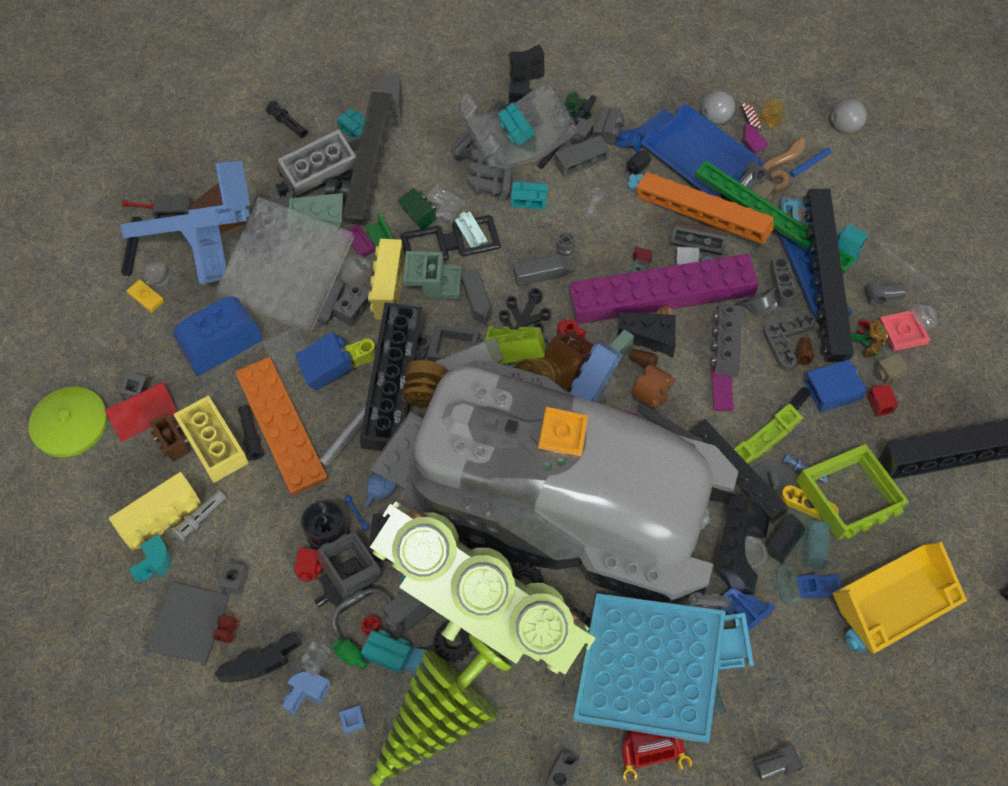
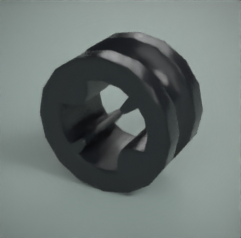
[275,181,288,198]

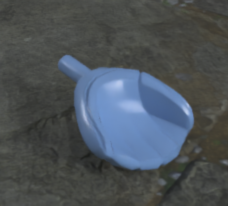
[364,474,397,507]

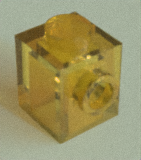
[761,99,784,127]

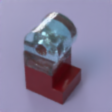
[630,246,653,273]

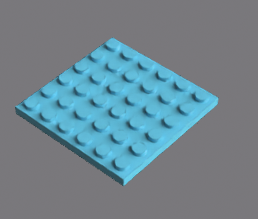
[573,593,726,743]

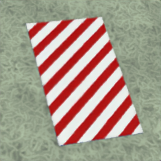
[741,102,762,129]

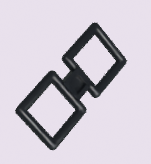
[400,215,501,261]

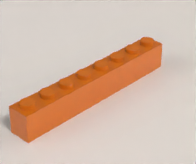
[636,172,774,244]

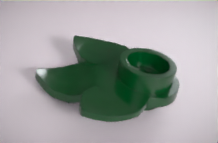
[562,92,592,120]

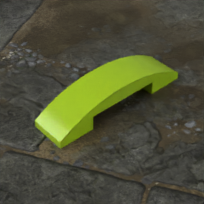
[734,403,803,464]

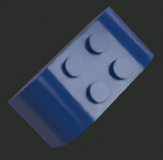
[173,297,263,377]

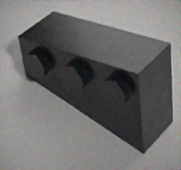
[617,312,676,358]

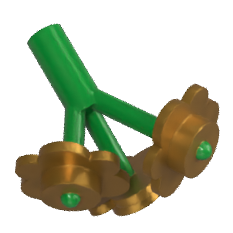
[851,320,888,358]

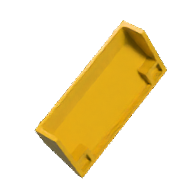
[833,542,967,654]

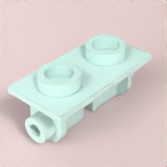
[455,212,488,248]

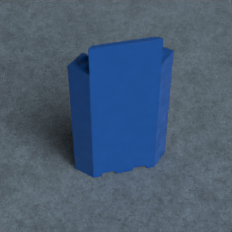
[638,104,765,200]

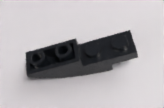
[214,632,302,682]

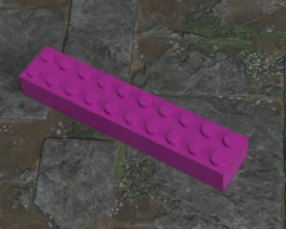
[569,253,759,324]

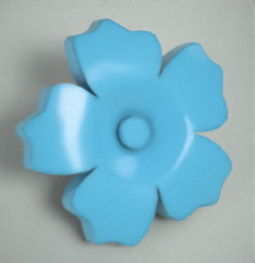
[628,174,644,192]

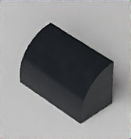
[765,513,805,564]

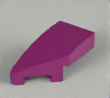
[741,123,768,154]

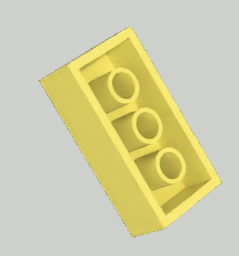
[368,239,405,319]
[174,395,249,483]
[109,472,202,552]

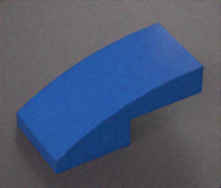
[797,574,842,599]

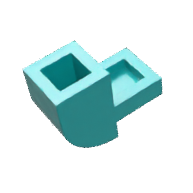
[129,534,171,582]

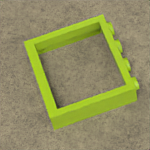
[796,444,909,540]

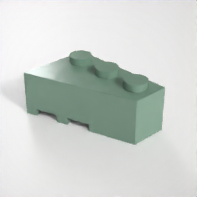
[285,193,343,233]

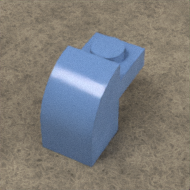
[282,671,331,715]

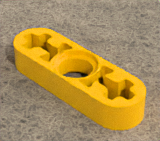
[780,485,839,522]

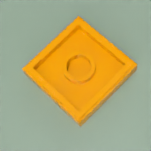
[537,407,588,456]

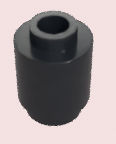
[626,150,651,175]

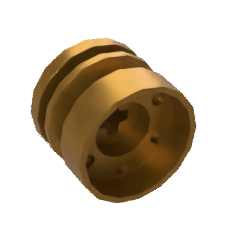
[513,358,562,386]
[402,360,447,408]

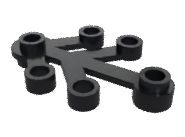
[499,288,551,333]

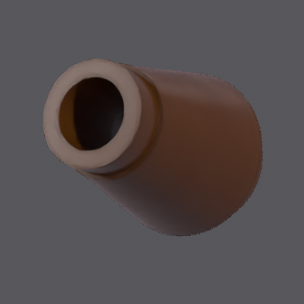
[795,337,814,365]
[629,349,658,369]

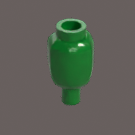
[332,637,368,670]

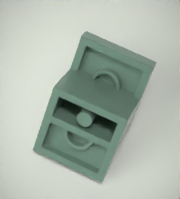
[403,251,462,300]

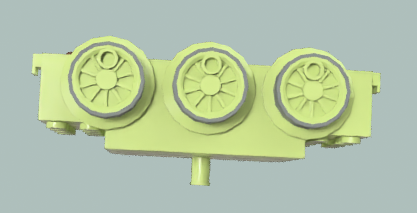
[371,501,596,674]

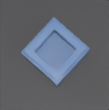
[339,705,366,734]

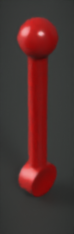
[122,200,154,210]

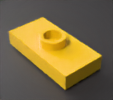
[126,280,165,313]

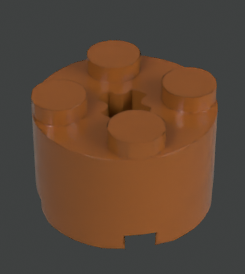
[632,364,675,409]

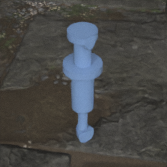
[783,454,828,483]

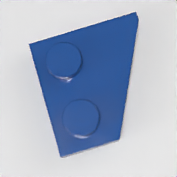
[716,588,776,632]

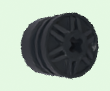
[301,500,350,550]

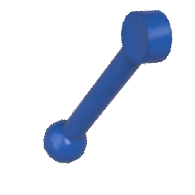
[345,496,369,531]

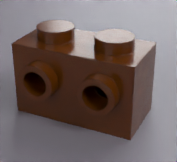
[149,413,190,462]

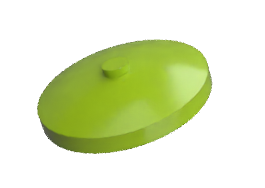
[28,387,108,457]

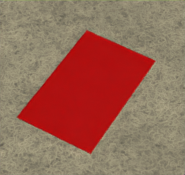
[104,382,178,442]

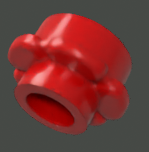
[361,616,382,637]

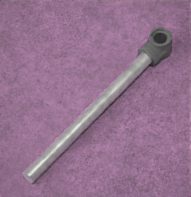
[318,333,431,468]

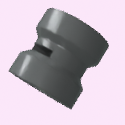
[556,232,574,257]

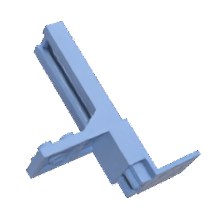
[120,161,250,284]

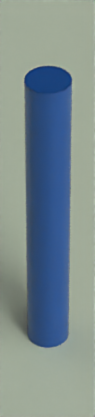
[790,147,832,178]

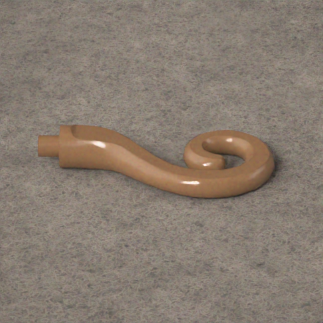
[762,137,806,193]

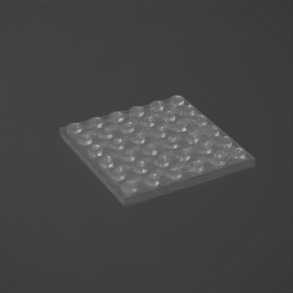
[214,197,355,334]

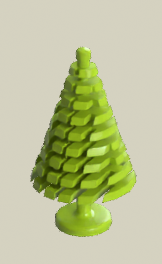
[369,634,513,786]

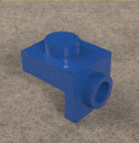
[615,128,643,152]

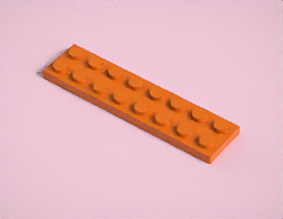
[235,357,328,496]

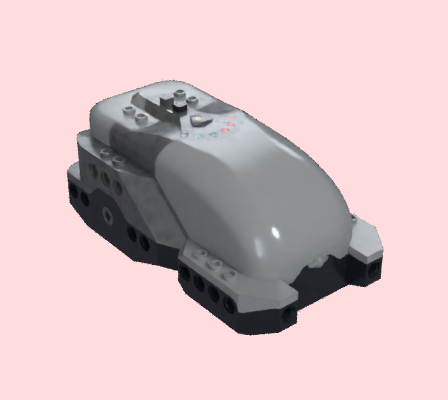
[403,361,739,605]

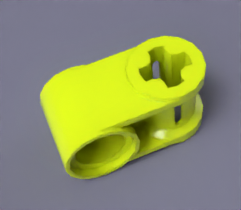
[345,338,376,369]

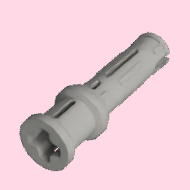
[170,490,226,542]

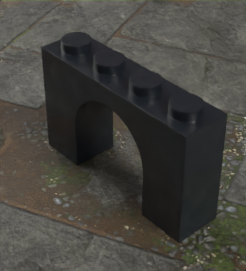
[714,496,770,595]

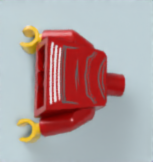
[622,731,692,782]

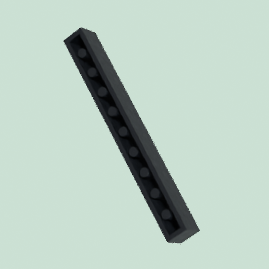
[802,189,854,362]

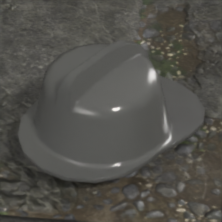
[734,287,777,315]

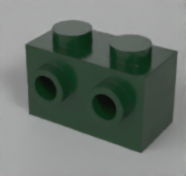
[397,188,438,229]

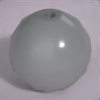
[701,90,735,125]
[831,98,867,134]

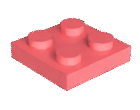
[879,310,930,352]

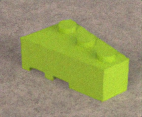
[485,326,546,364]

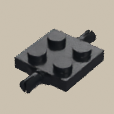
[314,556,374,614]

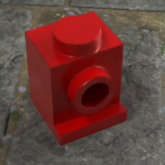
[557,318,586,339]

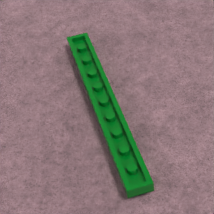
[694,160,855,275]

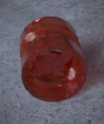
[212,615,239,643]

